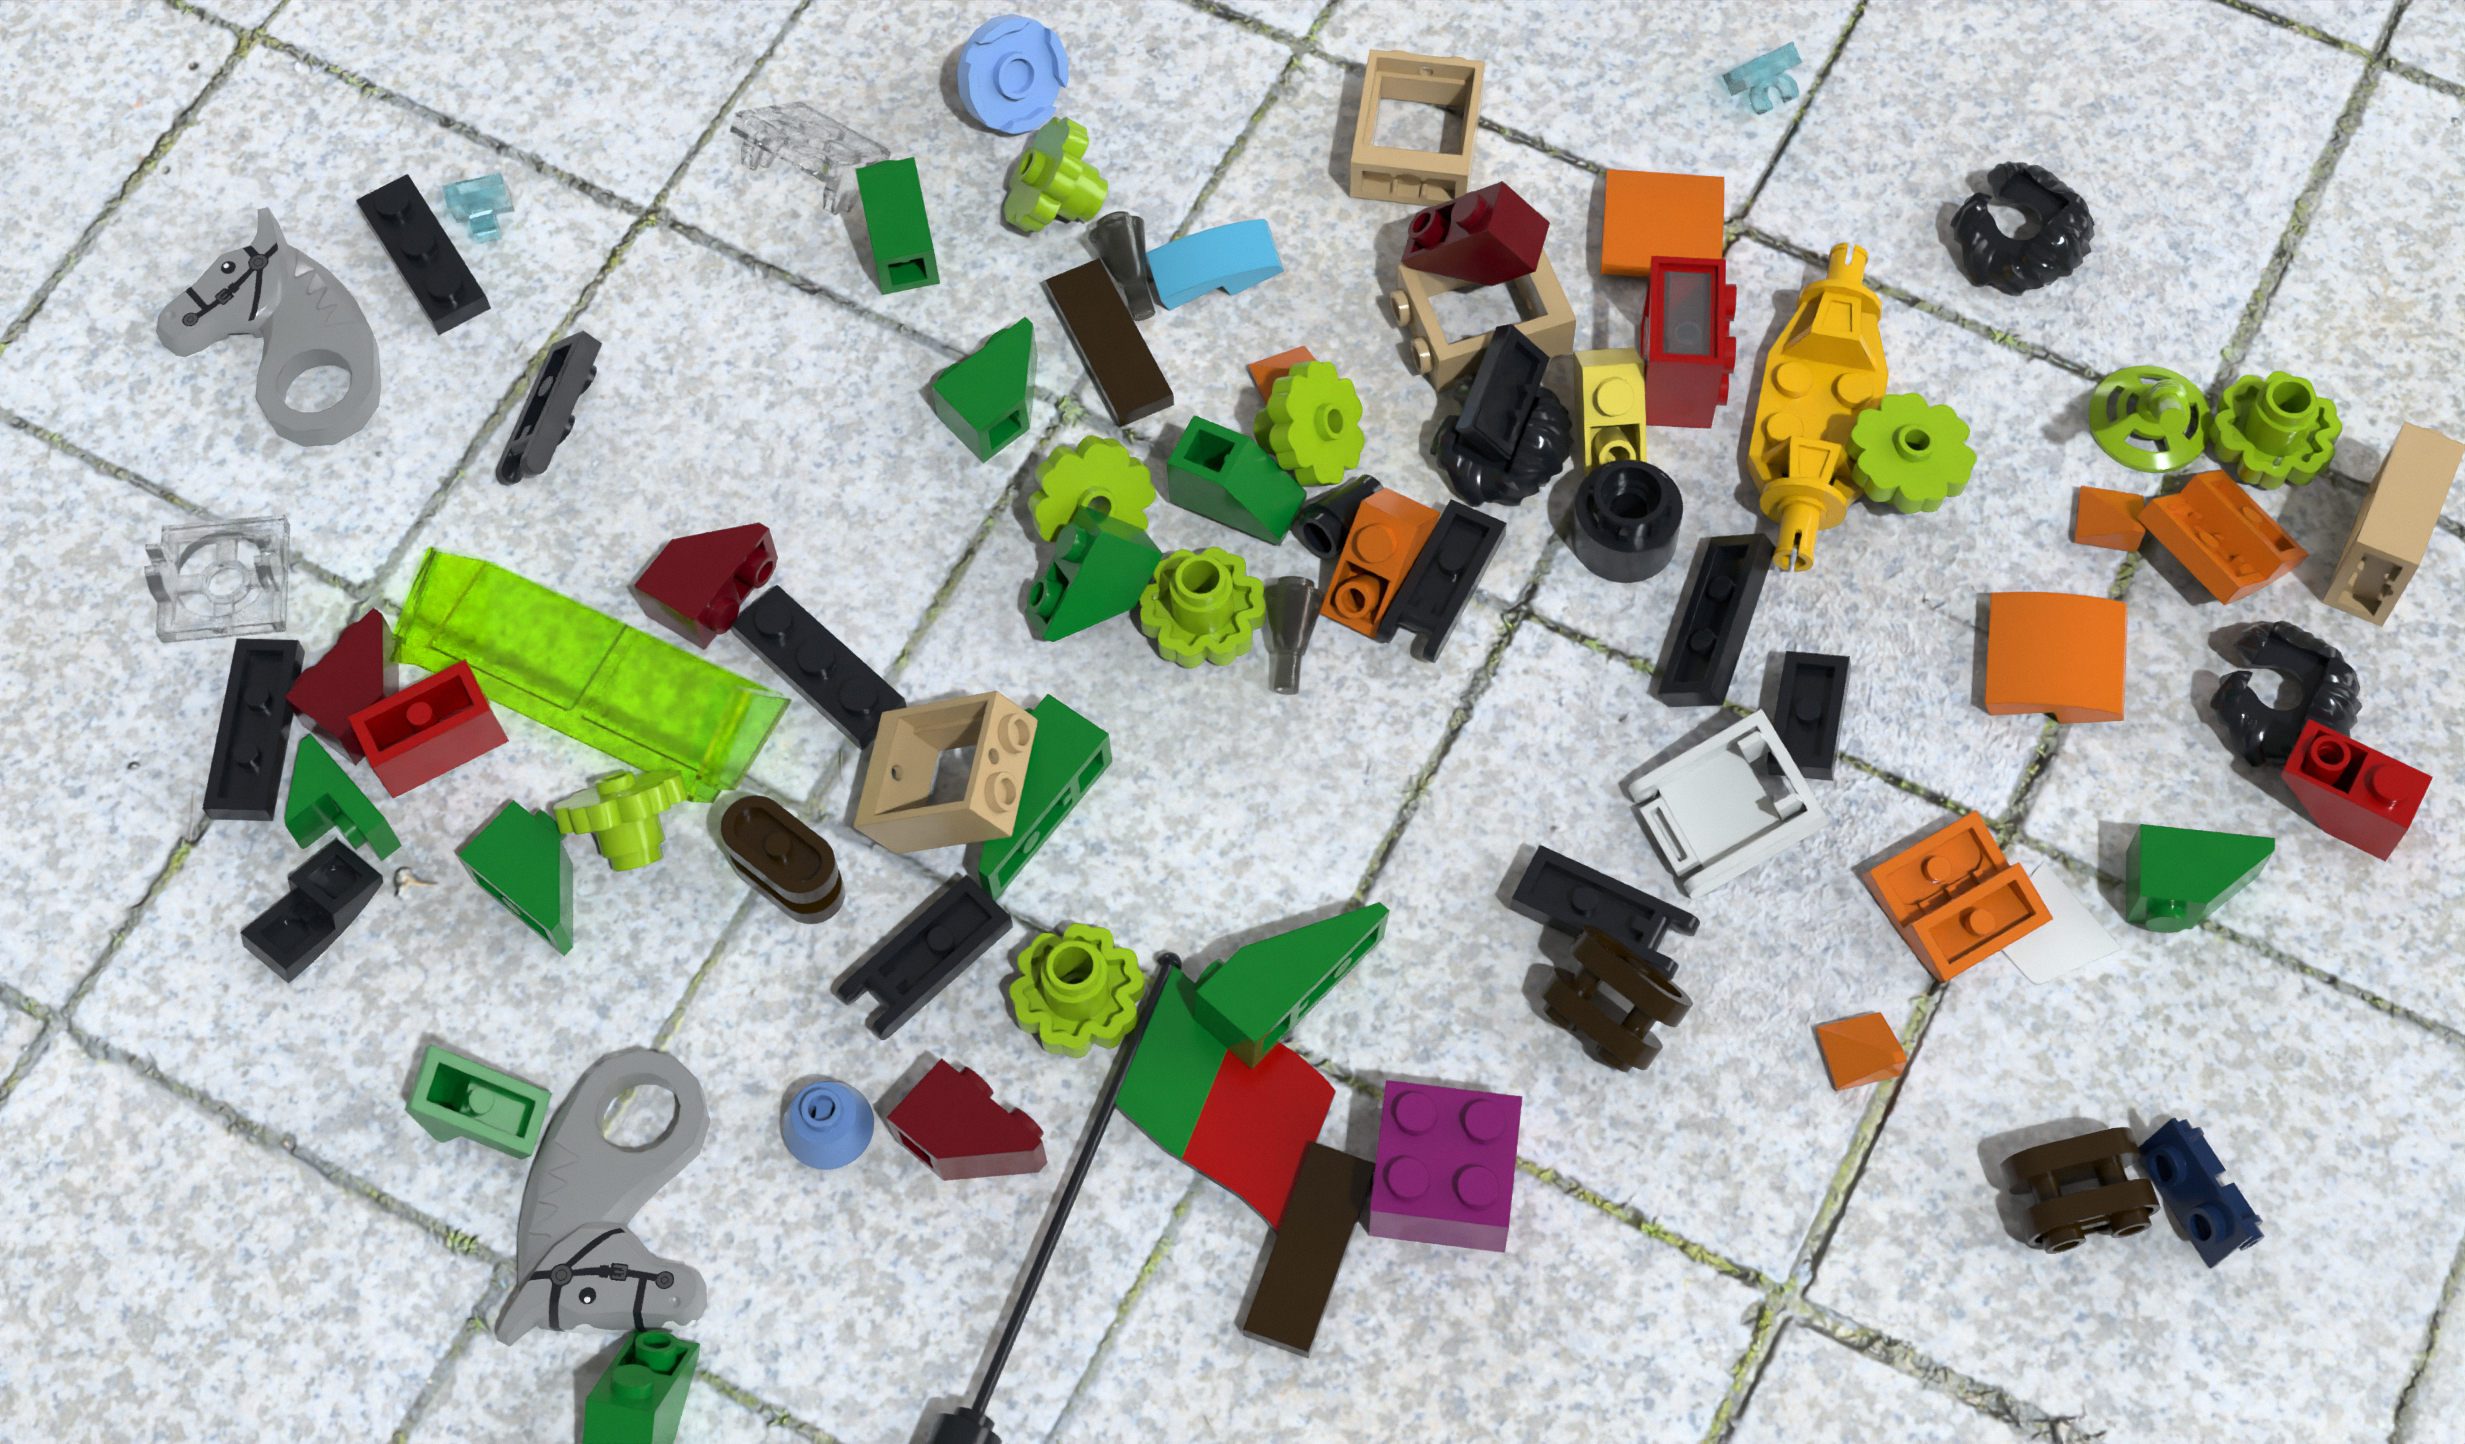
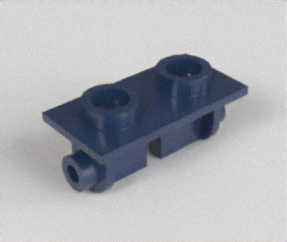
[2138,1118,2265,1269]

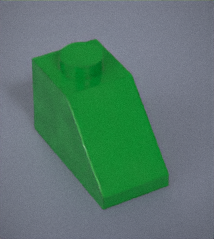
[458,800,573,956]
[2126,824,2275,933]

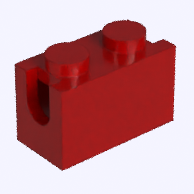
[348,659,509,799]

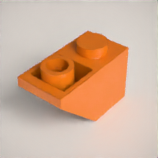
[1319,487,1441,639]

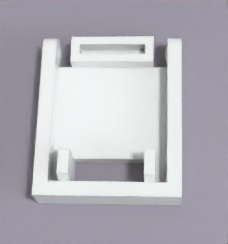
[1628,709,1830,899]

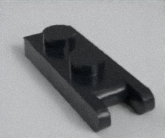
[496,330,602,486]
[1377,499,1507,663]
[1510,845,1700,980]
[836,875,1013,1040]

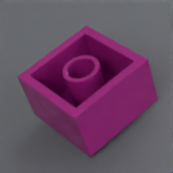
[1369,1080,1523,1253]

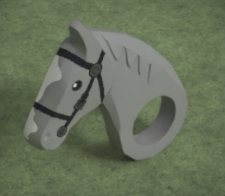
[156,207,381,447]
[497,1049,710,1347]

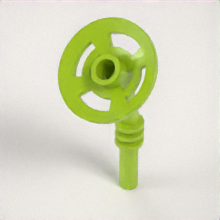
[2088,365,2213,473]

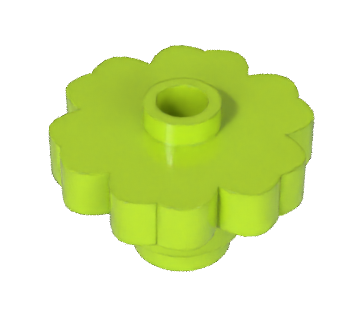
[1004,116,1108,233]
[1254,360,1365,487]
[2209,371,2342,490]
[1845,393,1977,514]
[1028,435,1156,544]
[1139,546,1266,669]
[553,770,688,872]
[1009,923,1145,1059]

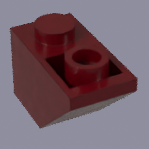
[1401,181,1550,287]
[634,522,778,650]
[284,607,399,766]
[886,1058,1048,1181]

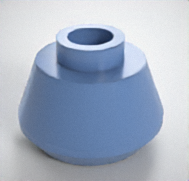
[782,1081,874,1170]

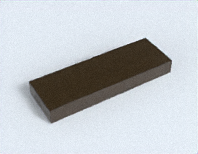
[1045,258,1174,428]
[1243,1142,1376,1359]

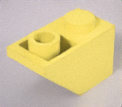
[1573,347,1647,479]

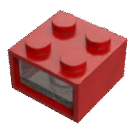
[1640,256,1737,429]

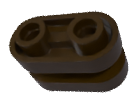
[721,795,845,924]
[1539,925,1693,1073]
[2000,1127,2161,1254]

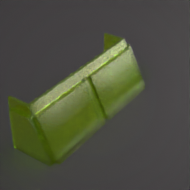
[388,546,792,803]

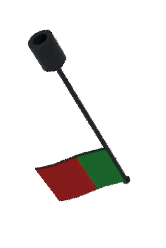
[925,952,1336,1444]

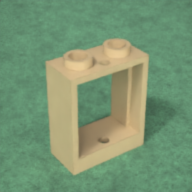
[1350,49,1485,207]
[1390,248,1577,394]
[2321,422,2465,627]
[853,691,1038,854]

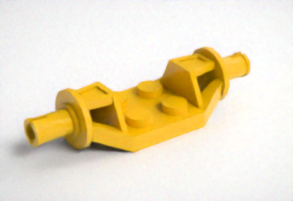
[1746,243,1889,572]

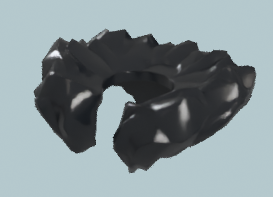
[1950,161,2095,296]
[1430,370,1575,507]
[2210,620,2362,768]

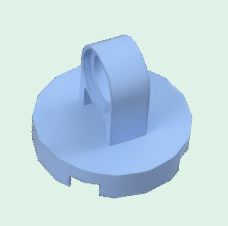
[957,14,1069,134]

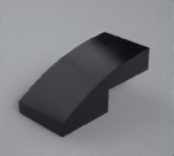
[240,839,383,984]

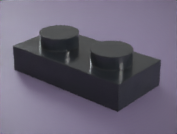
[1767,651,1851,781]

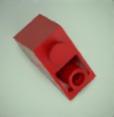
[2280,719,2433,862]

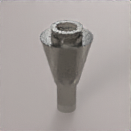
[1088,211,1156,321]
[1264,576,1326,695]

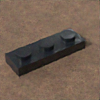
[356,174,491,336]
[1657,533,1776,707]
[731,585,907,751]
[202,638,305,821]

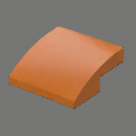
[1600,169,1725,277]
[2136,469,2309,605]
[1985,592,2128,724]
[1861,810,2053,984]

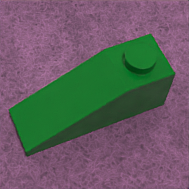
[978,694,1112,902]
[1193,902,1390,1069]

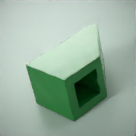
[855,157,940,295]
[931,317,1038,464]
[1166,415,1307,546]
[1024,505,1163,642]
[583,1330,700,1444]

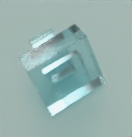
[1722,41,1803,115]
[442,172,515,245]

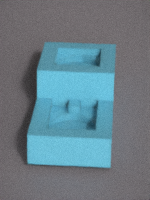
[1146,219,1284,311]

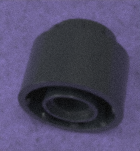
[1571,460,1683,583]

